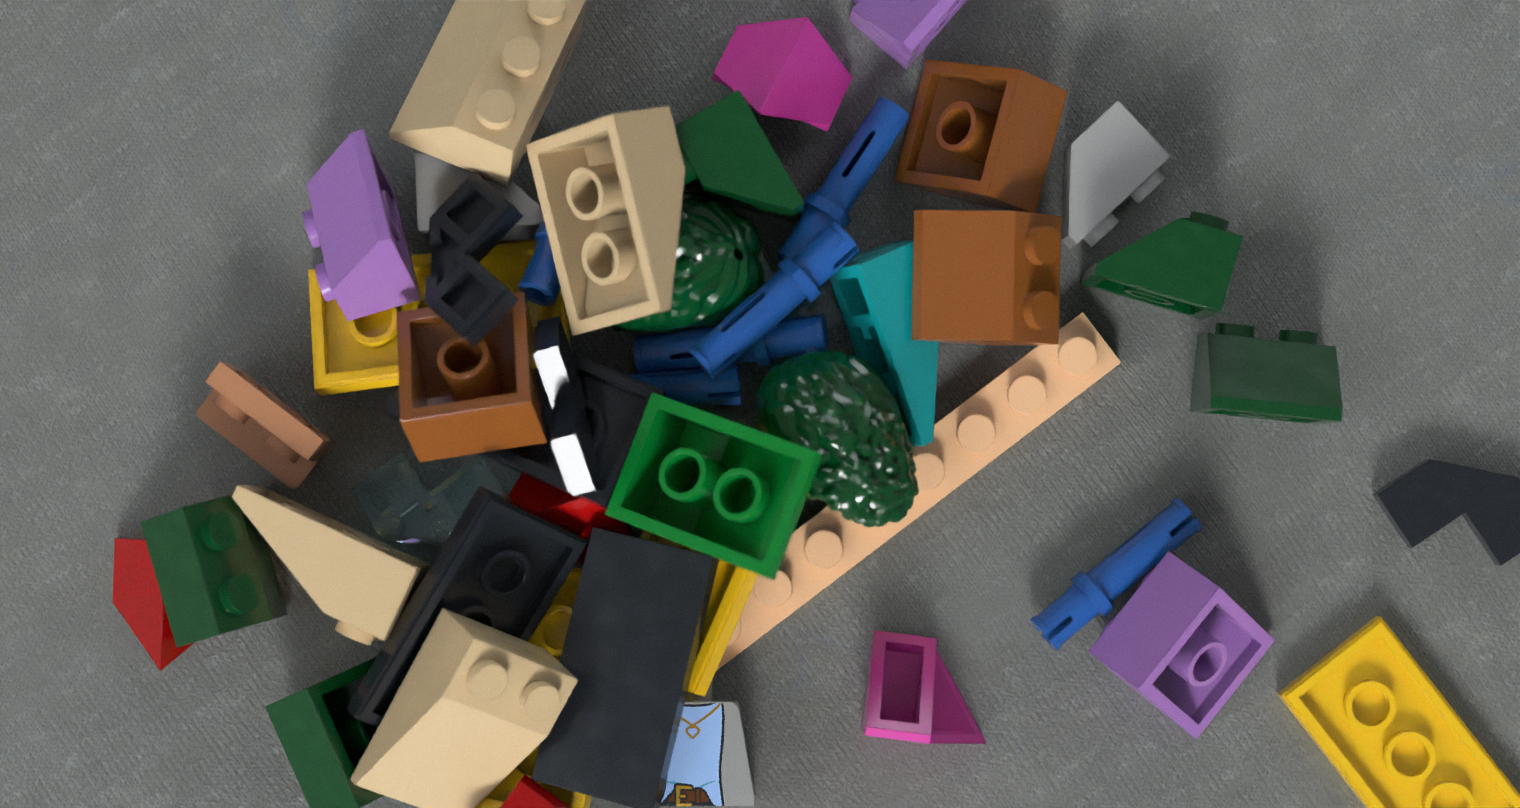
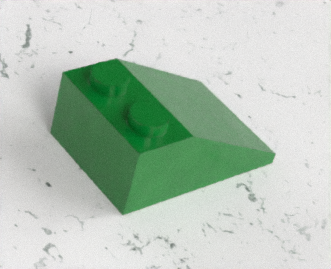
[605,392,823,580]

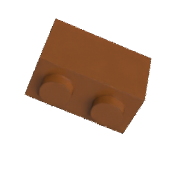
[894,59,1068,213]
[911,210,1061,346]
[397,292,547,462]

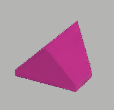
[712,17,852,132]
[861,630,987,744]

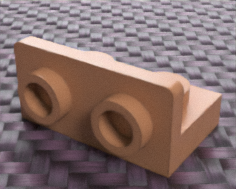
[196,361,335,489]

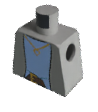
[660,679,755,806]

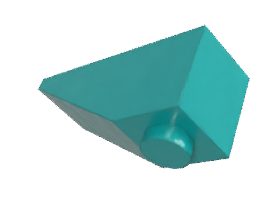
[830,239,939,447]

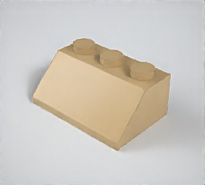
[389,0,587,187]

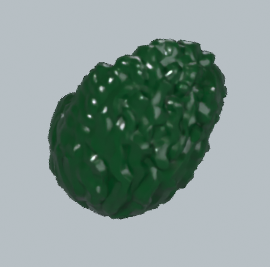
[611,192,766,333]
[755,351,919,528]

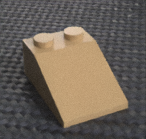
[526,106,685,336]
[232,485,432,645]
[350,608,578,808]

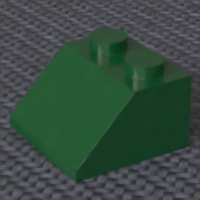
[675,89,804,222]
[1080,212,1243,320]
[1190,323,1343,425]
[140,494,288,648]
[265,657,385,808]

